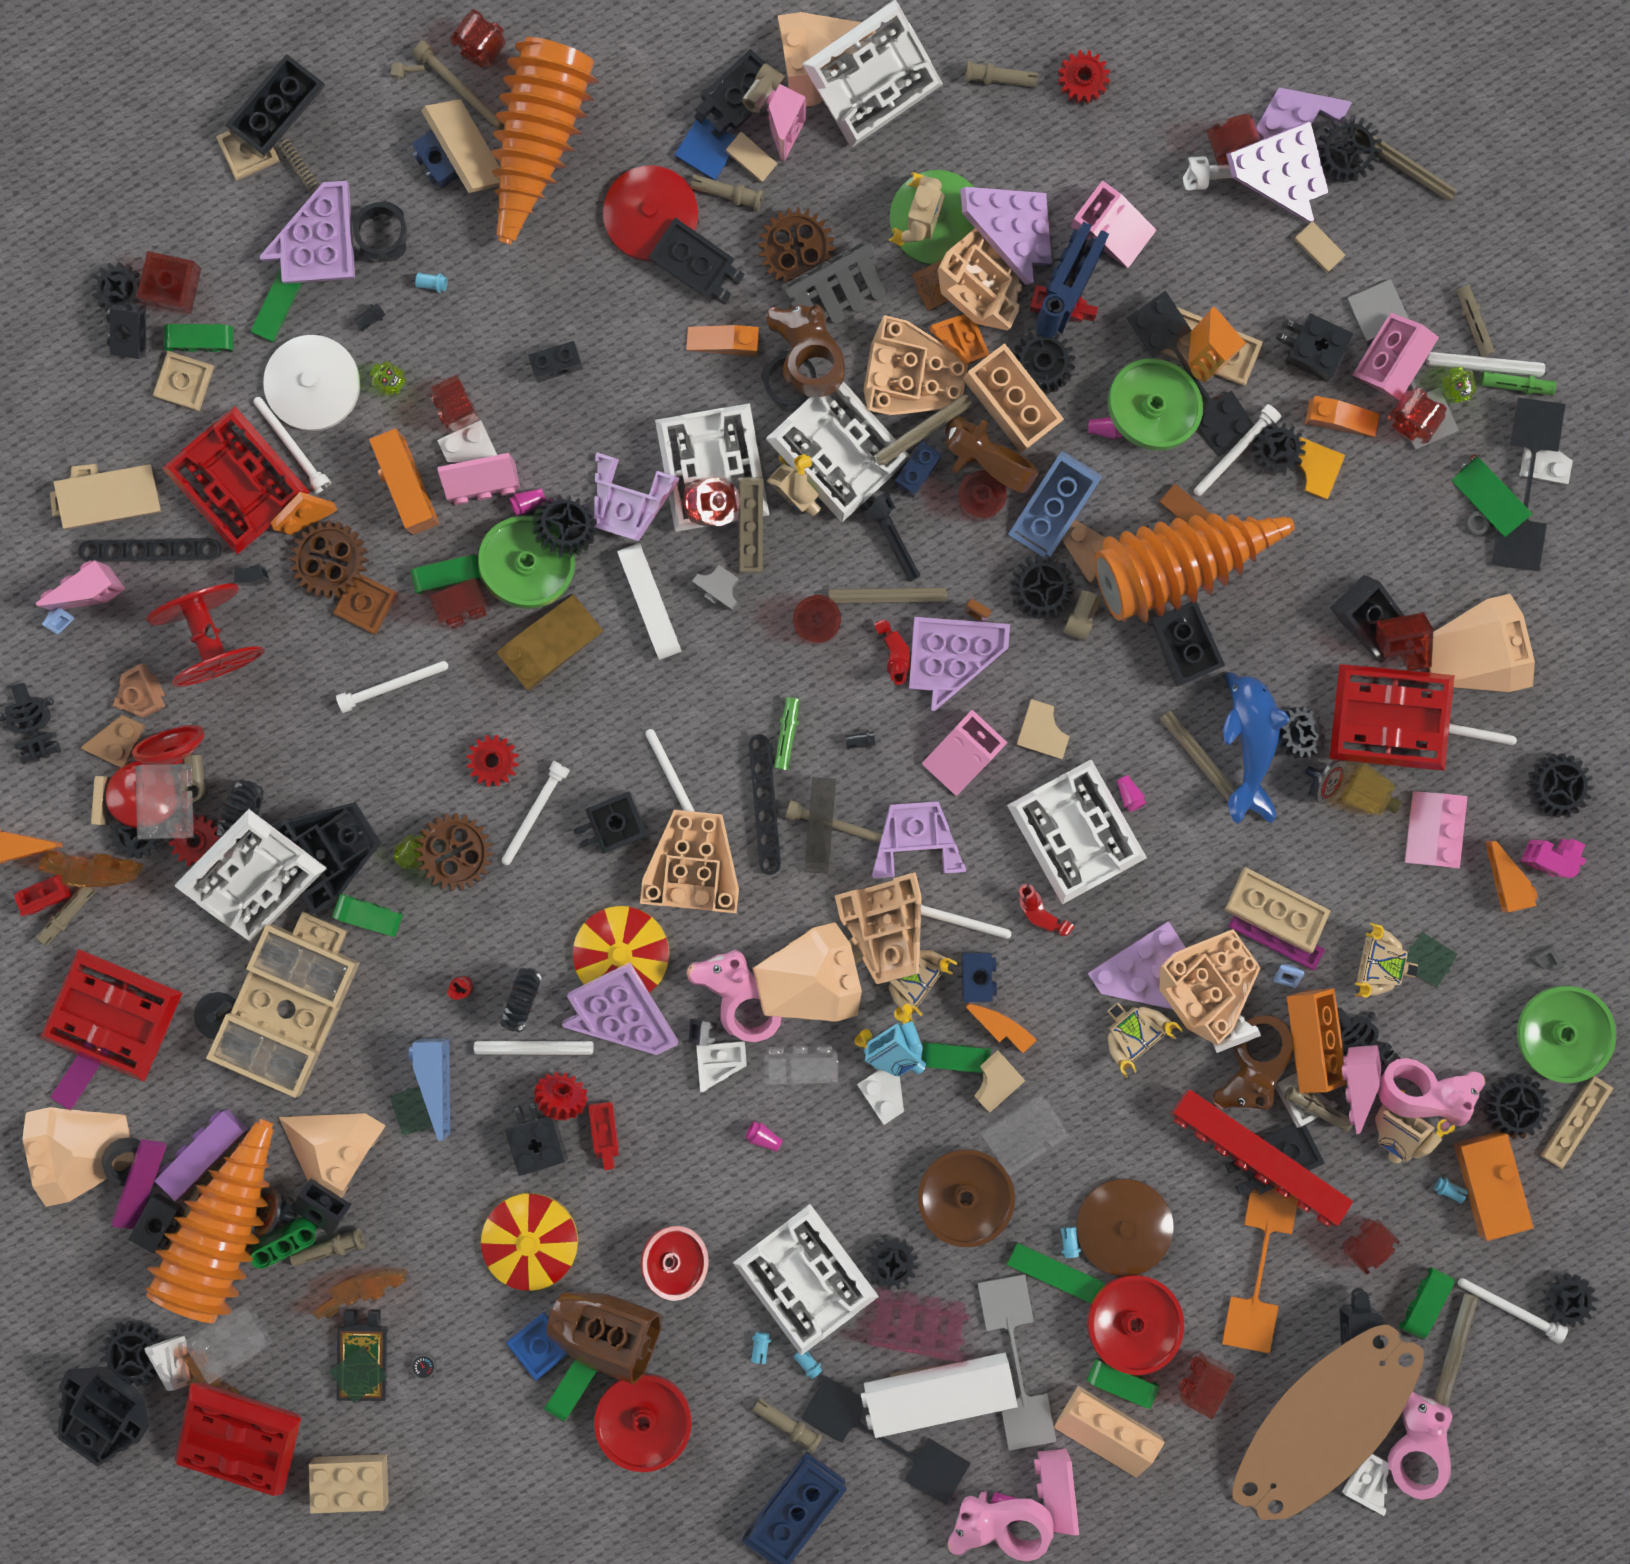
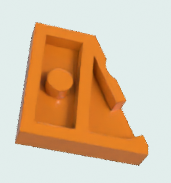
[929,314,990,365]
[270,492,337,535]

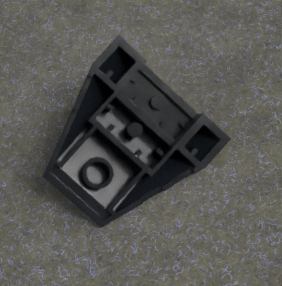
[273,802,382,915]
[58,1367,150,1467]

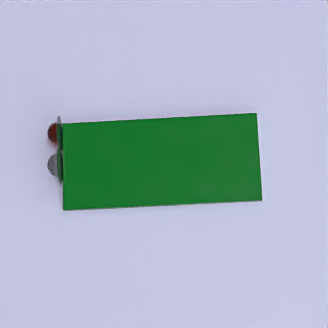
[1451,454,1533,537]

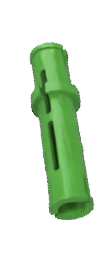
[1480,371,1556,396]
[773,697,801,770]

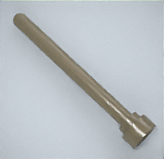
[412,40,503,129]
[785,800,882,843]

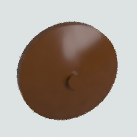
[918,1149,1015,1247]
[1076,1178,1173,1276]

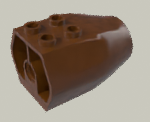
[547,1292,662,1385]

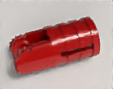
[447,976,474,1000]

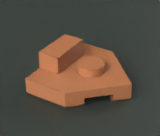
[113,664,166,717]

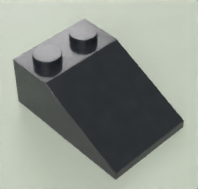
[1330,575,1415,663]
[1151,601,1226,687]

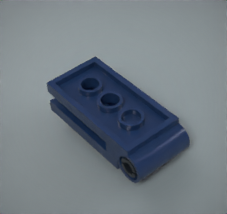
[1035,221,1110,338]
[741,1451,847,1564]

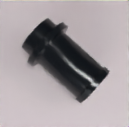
[354,303,386,332]
[845,729,876,750]

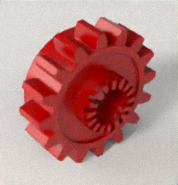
[1057,50,1110,105]
[466,735,520,787]
[169,814,220,866]
[533,1072,588,1121]

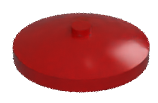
[603,165,698,262]
[1087,1275,1185,1375]
[594,1373,692,1472]

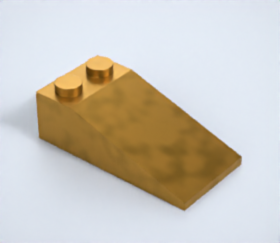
[496,594,604,691]

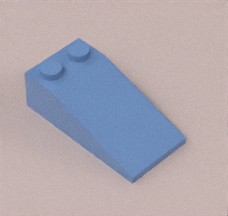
[1008,450,1102,558]
[409,1038,450,1141]

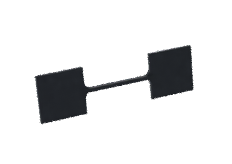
[1126,290,1254,457]
[1492,397,1566,571]
[801,1376,971,1505]

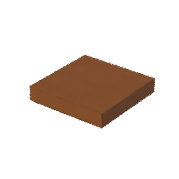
[333,573,398,635]

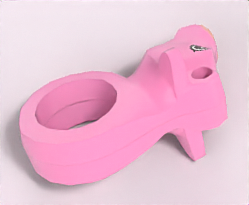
[686,949,782,1042]
[1377,1058,1485,1129]
[1387,1391,1452,1500]
[948,1492,1054,1561]

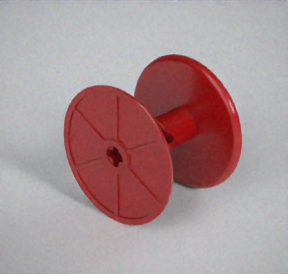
[145,583,265,687]

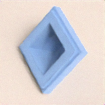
[42,607,74,634]
[1273,964,1304,988]

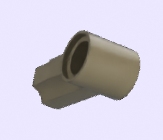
[742,63,786,113]
[1063,590,1102,642]
[180,755,207,803]

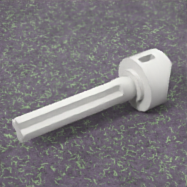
[1183,156,1232,190]

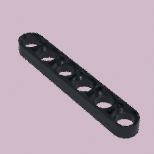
[78,538,222,563]
[749,734,781,875]

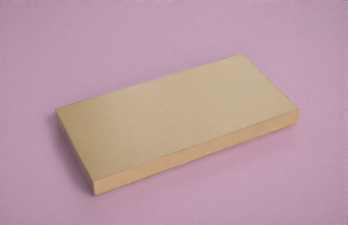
[421,99,500,193]
[1160,307,1263,387]
[53,464,161,530]
[1225,867,1331,954]

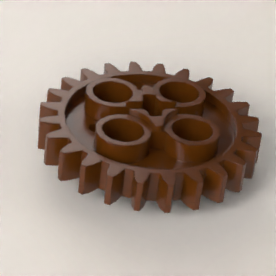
[758,207,835,284]
[289,520,369,599]
[414,813,493,892]

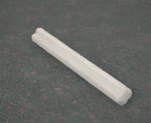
[1426,352,1545,377]
[474,1041,594,1055]

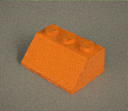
[1188,306,1246,383]

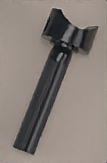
[860,492,920,582]

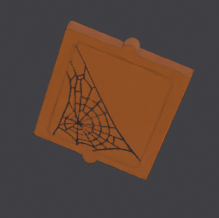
[911,259,949,311]

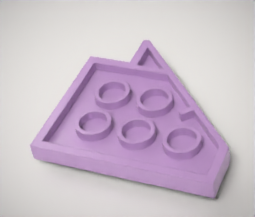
[260,181,355,284]

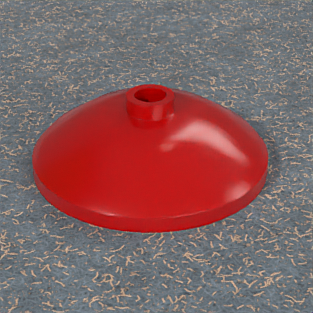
[132,725,205,766]
[105,761,180,828]
[641,1226,708,1300]

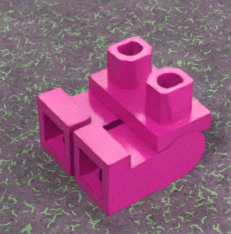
[1520,839,1587,878]

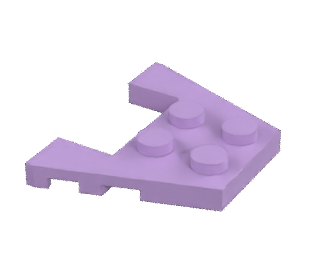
[1255,88,1352,139]
[594,452,679,541]
[872,802,966,878]

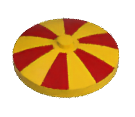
[573,906,669,993]
[481,1193,578,1291]

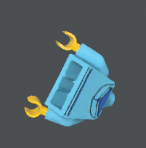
[855,1003,926,1077]

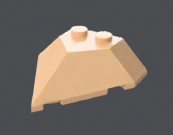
[279,1113,386,1198]

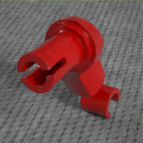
[874,620,910,685]
[1019,884,1074,936]

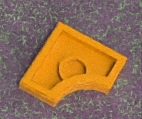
[1294,437,1345,500]

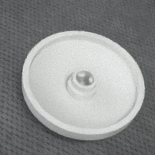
[264,335,360,431]

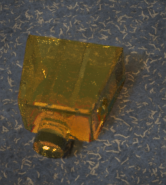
[1339,762,1402,816]

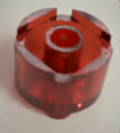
[450,9,506,68]
[1207,113,1261,165]
[1388,388,1447,444]
[957,470,1007,522]
[684,476,740,526]
[793,594,841,645]
[1342,1218,1400,1275]

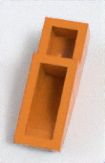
[965,1002,1037,1053]

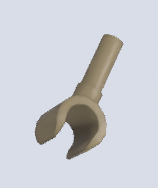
[391,62,425,80]

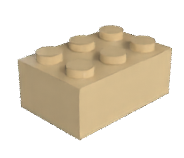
[309,1454,389,1513]

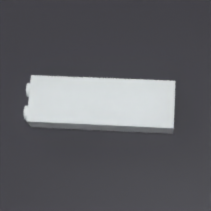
[861,1352,1018,1438]

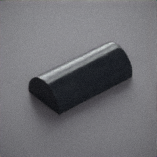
[225,54,325,159]

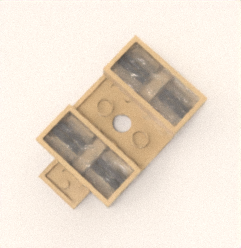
[206,911,360,1098]

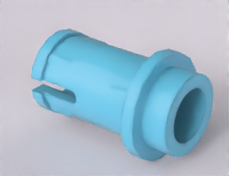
[415,272,448,293]
[1434,1177,1468,1204]
[1061,1227,1081,1258]
[751,1332,771,1364]
[793,1351,822,1380]

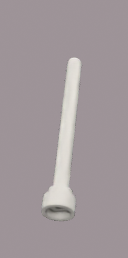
[253,397,331,494]
[1194,404,1281,496]
[336,661,448,713]
[1449,724,1517,745]
[646,729,695,812]
[502,761,570,865]
[921,905,1011,939]
[1458,1278,1568,1344]

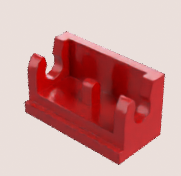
[14,872,72,917]

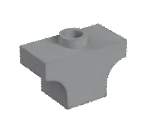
[692,565,739,611]

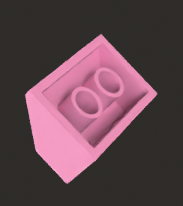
[767,84,806,162]
[1352,313,1439,401]
[437,453,520,505]
[1405,791,1468,868]
[1034,1449,1079,1535]

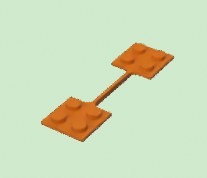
[1222,1188,1297,1353]

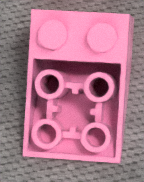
[1071,180,1156,269]
[36,560,125,610]
[922,710,1008,796]
[1342,1045,1381,1134]

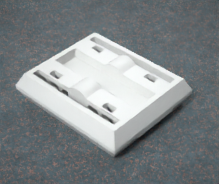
[802,0,943,148]
[766,381,911,523]
[655,403,769,532]
[1007,760,1147,904]
[175,809,326,942]
[733,1204,879,1355]

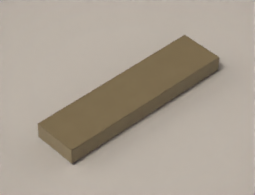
[738,477,763,572]

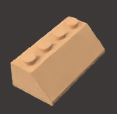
[962,343,1064,454]
[1054,1386,1165,1478]

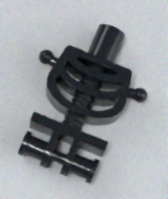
[0,683,61,765]
[1337,1007,1401,1077]

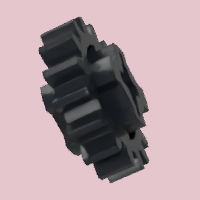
[91,262,146,312]
[1253,423,1306,476]
[1278,706,1325,759]
[109,818,164,859]
[866,1236,918,1290]
[1542,1273,1598,1328]

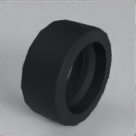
[102,1137,140,1186]

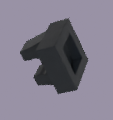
[688,1019,717,1046]

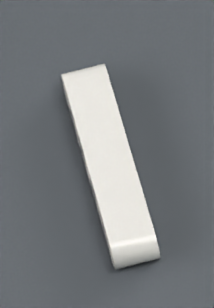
[617,543,682,660]

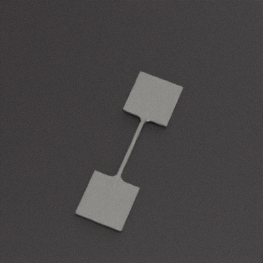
[1347,279,1459,450]
[978,1274,1056,1451]

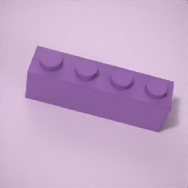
[155,1109,249,1201]

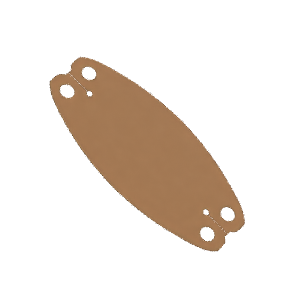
[1232,1324,1424,1520]

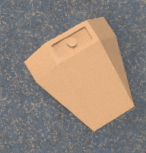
[864,315,968,416]
[1422,594,1535,692]
[640,810,739,913]
[1160,929,1261,1045]

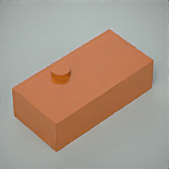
[369,428,440,535]
[1287,988,1347,1093]
[1454,1131,1534,1241]

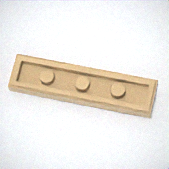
[1540,1076,1614,1169]

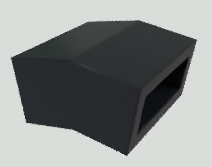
[234,564,270,586]

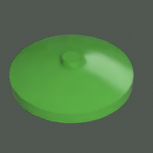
[890,170,975,265]
[1108,358,1203,451]
[478,516,575,609]
[1517,986,1616,1083]

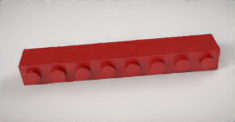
[1170,1089,1354,1227]

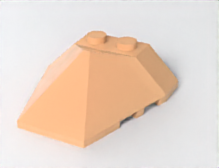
[777,12,876,107]
[938,228,1022,330]
[835,872,921,984]
[753,922,862,1022]
[23,1107,135,1207]

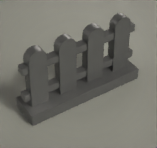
[781,240,887,323]

